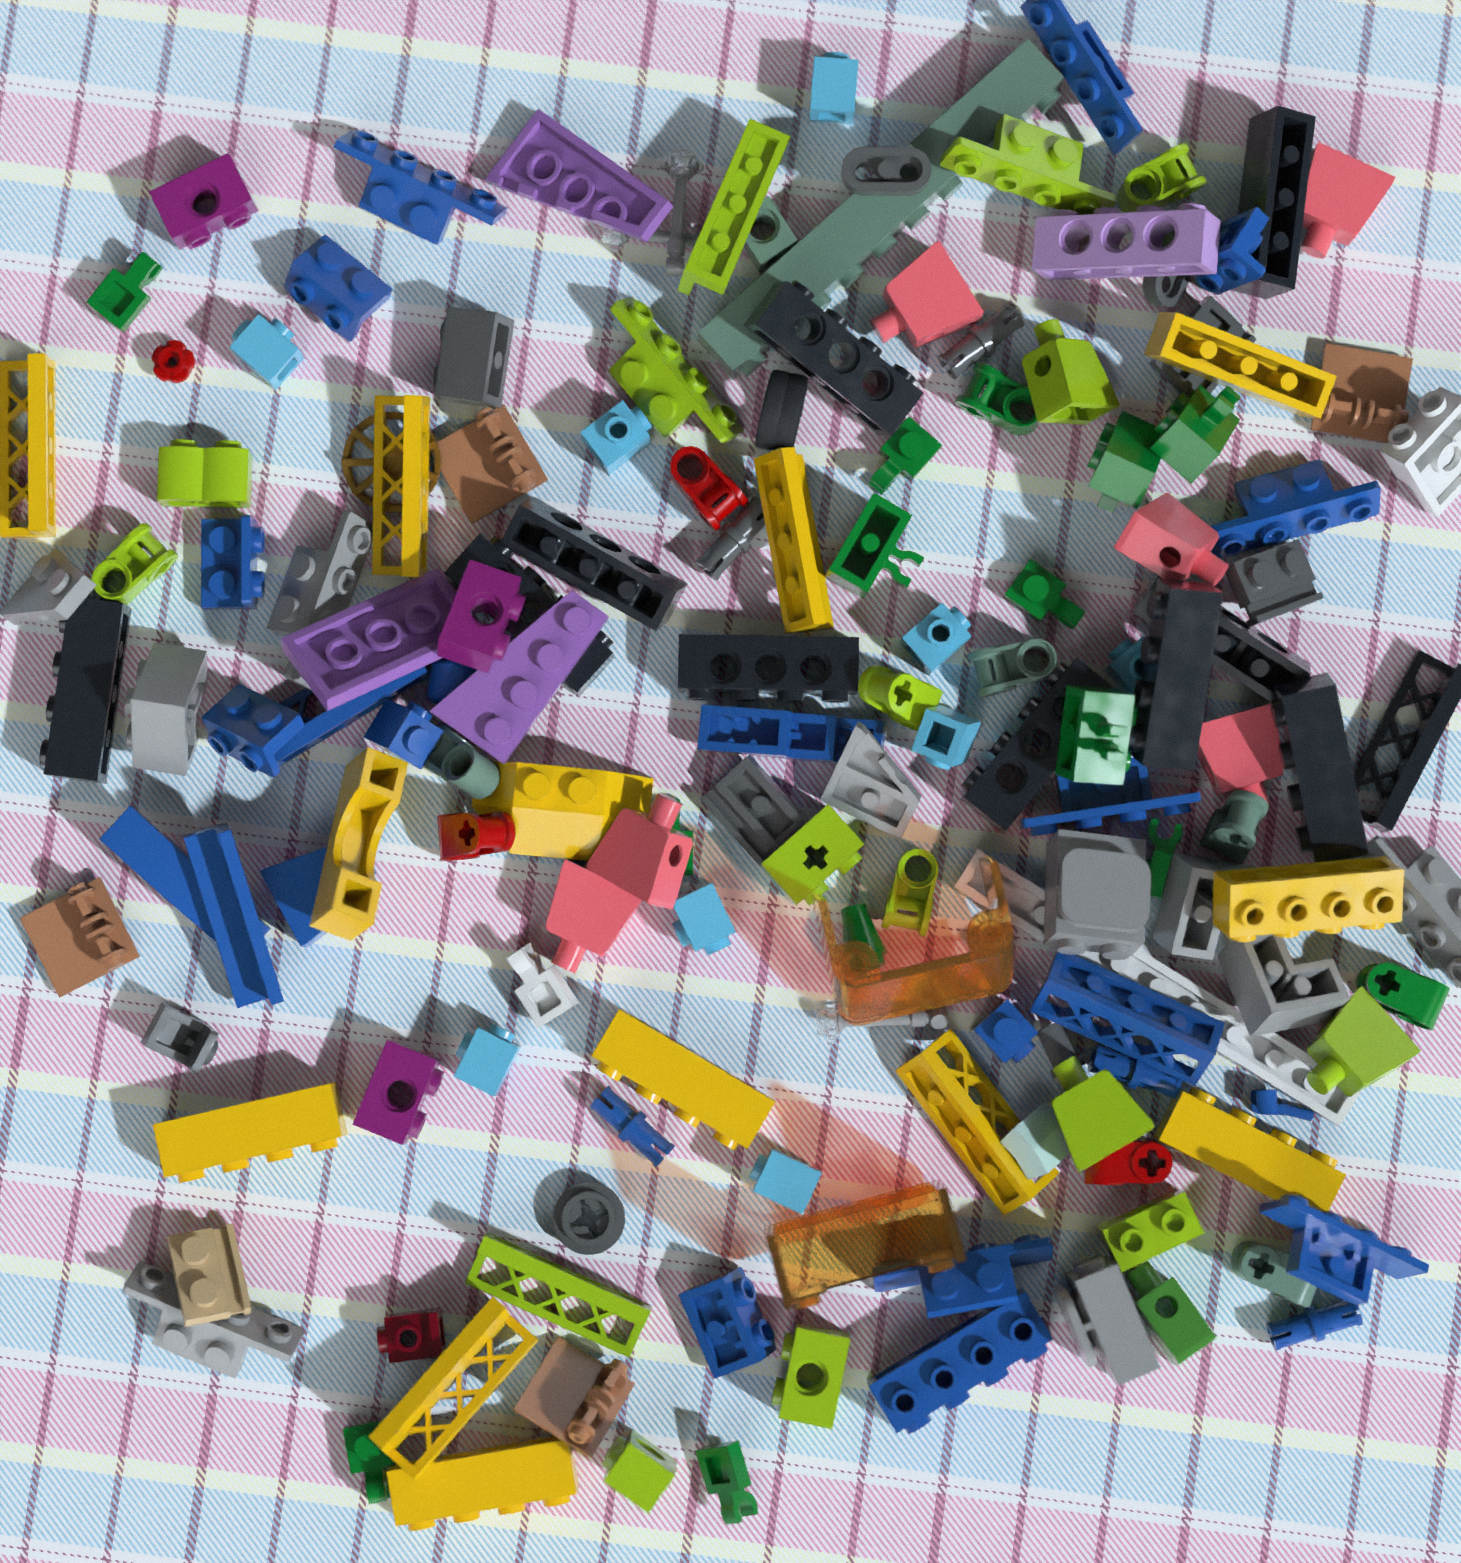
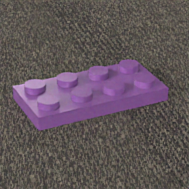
[281,568,481,711]

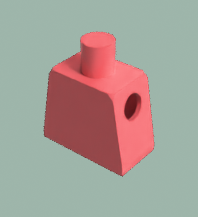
[1300,142,1396,259]
[870,241,984,348]
[1113,492,1229,586]
[1197,704,1283,808]
[585,793,693,909]
[545,859,642,973]

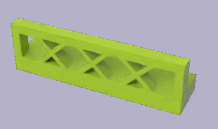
[677,119,791,296]
[465,1232,652,1358]

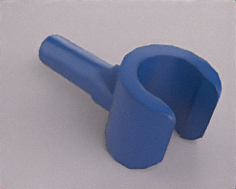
[1251,1089,1314,1121]

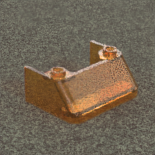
[811,856,1014,1025]
[764,1180,967,1310]

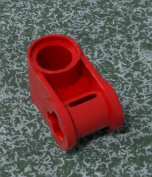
[669,446,749,532]
[437,812,516,861]
[1084,1140,1173,1185]

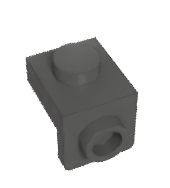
[141,1002,219,1073]

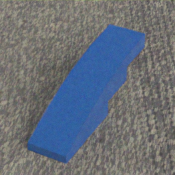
[697,705,886,763]
[99,806,271,942]

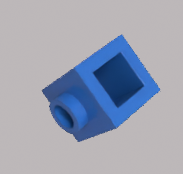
[364,699,444,770]
[971,999,1038,1064]

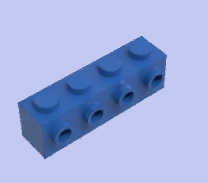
[867,1287,1053,1434]

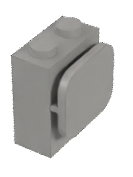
[1043,829,1151,960]
[1052,1253,1161,1386]

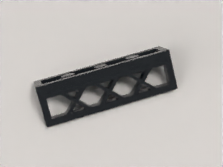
[1353,650,1461,833]

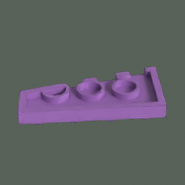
[485,109,673,242]
[430,590,609,765]

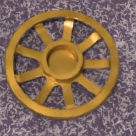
[341,412,441,512]

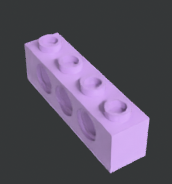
[1032,203,1221,281]

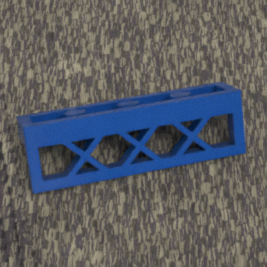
[274,666,429,767]
[183,822,284,1008]
[1030,950,1225,1086]

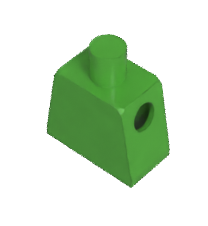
[1126,1261,1217,1366]

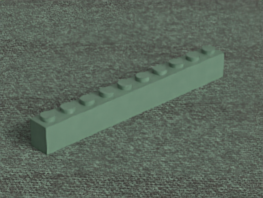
[698,38,1064,380]

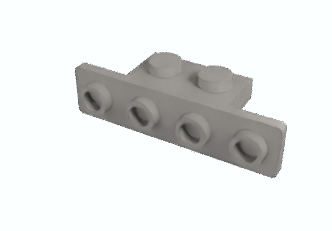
[267,511,373,691]
[1350,836,1461,988]
[122,1262,305,1379]

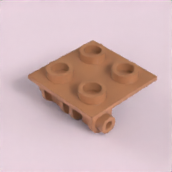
[1311,343,1413,443]
[429,404,548,524]
[20,877,141,998]
[513,1336,635,1458]

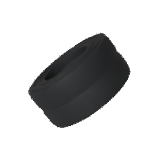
[755,369,808,451]

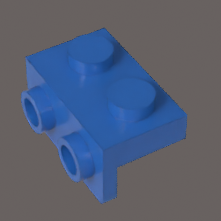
[284,234,393,342]
[201,684,305,778]

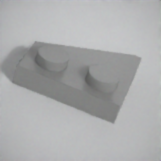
[0,548,96,625]
[820,722,921,839]

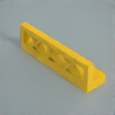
[0,353,56,539]
[372,395,430,577]
[753,447,834,634]
[895,1028,1059,1215]
[369,1296,538,1481]

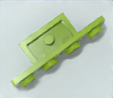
[940,114,1117,215]
[608,297,744,443]

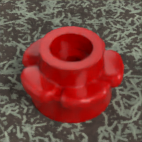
[151,340,195,384]

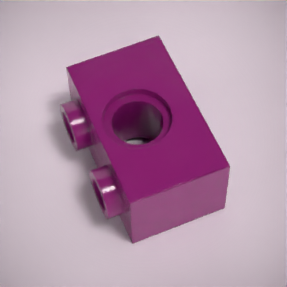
[149,153,259,249]
[437,560,526,674]
[352,1039,444,1145]

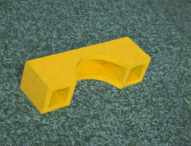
[310,747,408,941]

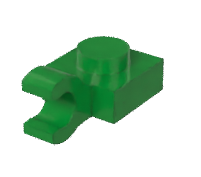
[86,252,163,332]
[868,416,942,496]
[1004,559,1085,630]
[1146,818,1183,901]
[343,1419,396,1504]
[695,1440,758,1525]

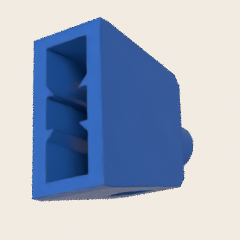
[259,847,377,947]

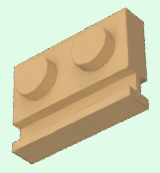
[167,1223,251,1327]

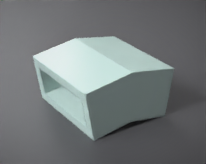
[1000,1101,1070,1180]

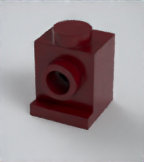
[377,1307,446,1364]

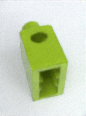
[1022,319,1120,425]
[1306,986,1421,1097]
[1051,1056,1155,1173]

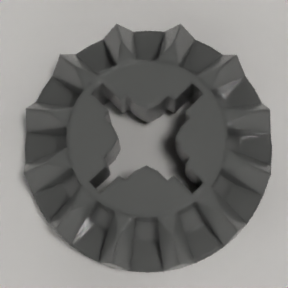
[553,1182,625,1255]

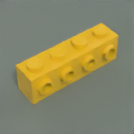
[1212,856,1404,942]

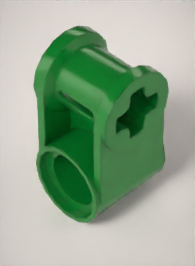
[954,362,1039,436]
[1356,962,1450,1031]

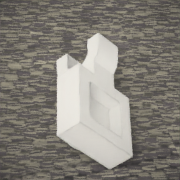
[506,942,579,1028]

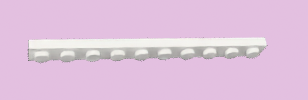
[953,849,1361,1126]

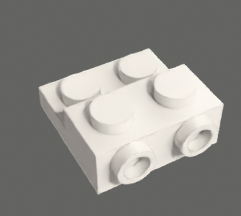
[1380,386,1461,517]

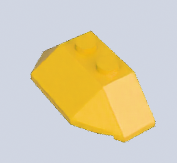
[471,762,654,861]

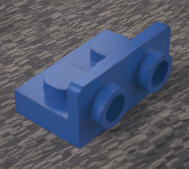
[1193,207,1270,295]
[201,515,265,610]
[678,1267,776,1379]

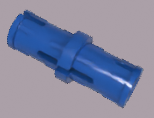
[1088,1044,1182,1099]
[589,1085,675,1168]
[1266,1300,1363,1351]

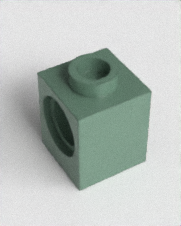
[743,195,798,274]

